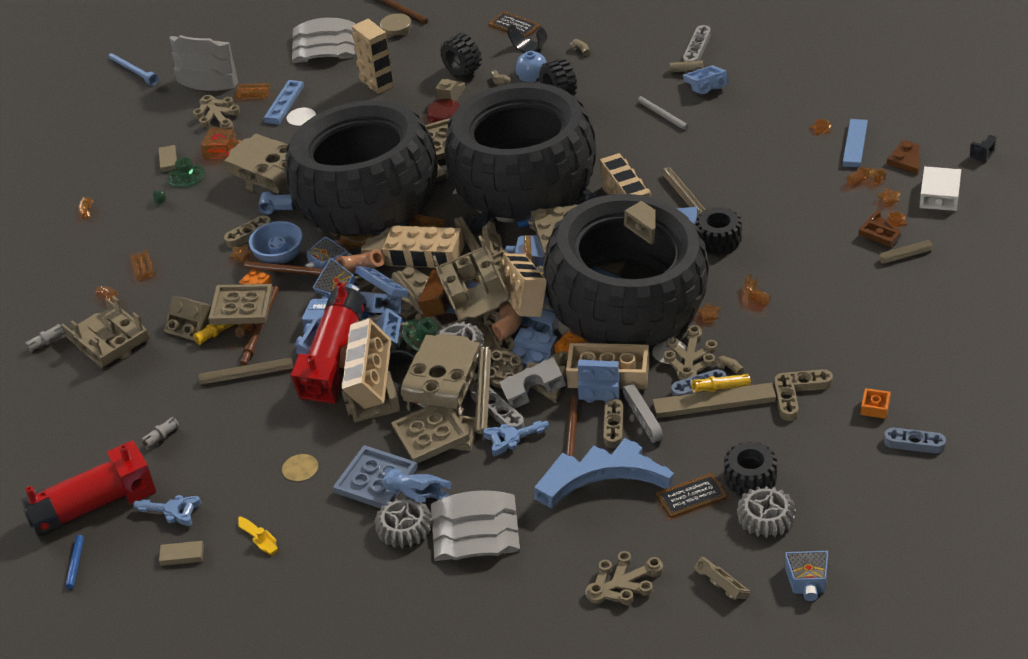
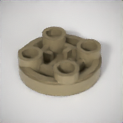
[380,13,412,38]
[489,350,523,389]

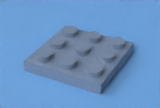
[333,445,418,508]

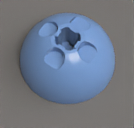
[249,221,303,265]

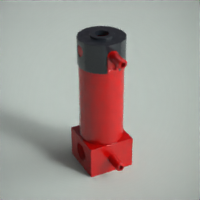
[291,282,367,404]
[21,440,157,537]

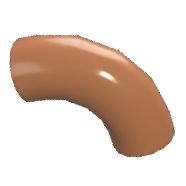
[335,249,385,274]
[492,302,522,341]

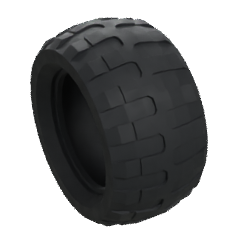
[444,82,597,219]
[285,100,438,236]
[543,194,709,346]

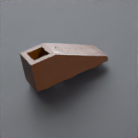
[418,270,450,317]

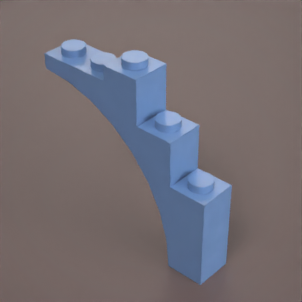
[534,438,674,509]

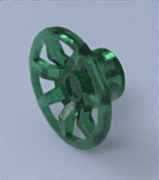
[168,157,205,187]
[402,318,438,351]

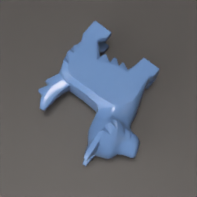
[382,467,452,502]

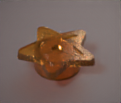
[809,119,832,135]
[877,188,900,205]
[885,211,907,228]
[230,244,253,262]
[697,303,721,322]

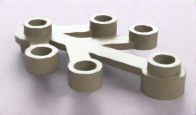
[193,95,240,133]
[664,325,717,380]
[585,551,663,605]

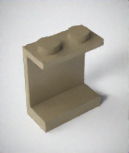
[341,371,400,422]

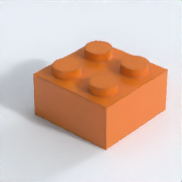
[239,269,273,285]
[554,331,588,353]
[861,388,891,419]

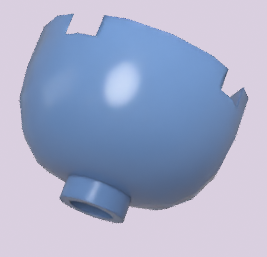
[515,51,547,82]

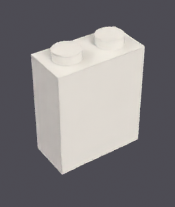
[920,166,961,211]

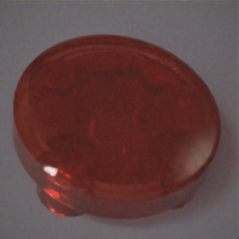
[427,99,460,122]

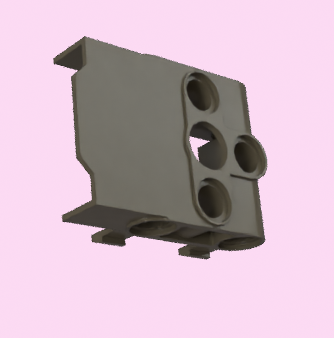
[224,134,287,195]
[433,236,510,321]
[61,296,150,368]
[401,333,481,418]

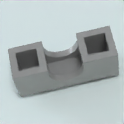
[499,357,566,409]

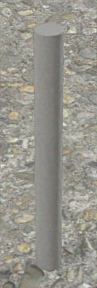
[637,96,689,130]

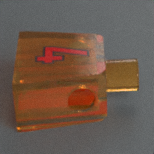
[200,126,243,159]

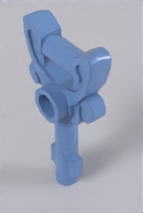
[483,421,549,456]
[134,495,202,526]

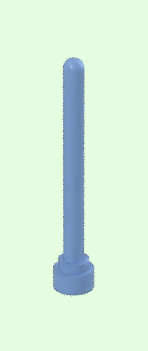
[108,53,159,86]

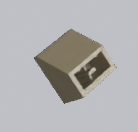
[164,296,212,341]

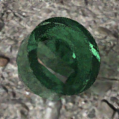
[153,190,167,204]

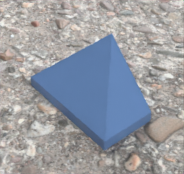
[376,308,402,346]

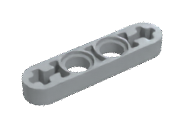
[683,25,711,62]
[470,382,524,430]
[622,383,664,443]

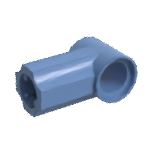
[258,191,294,215]

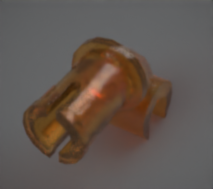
[846,166,887,186]
[744,274,771,307]

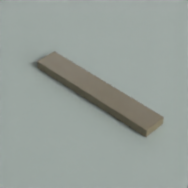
[653,383,776,418]

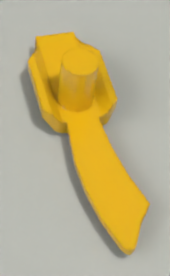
[238,516,279,556]

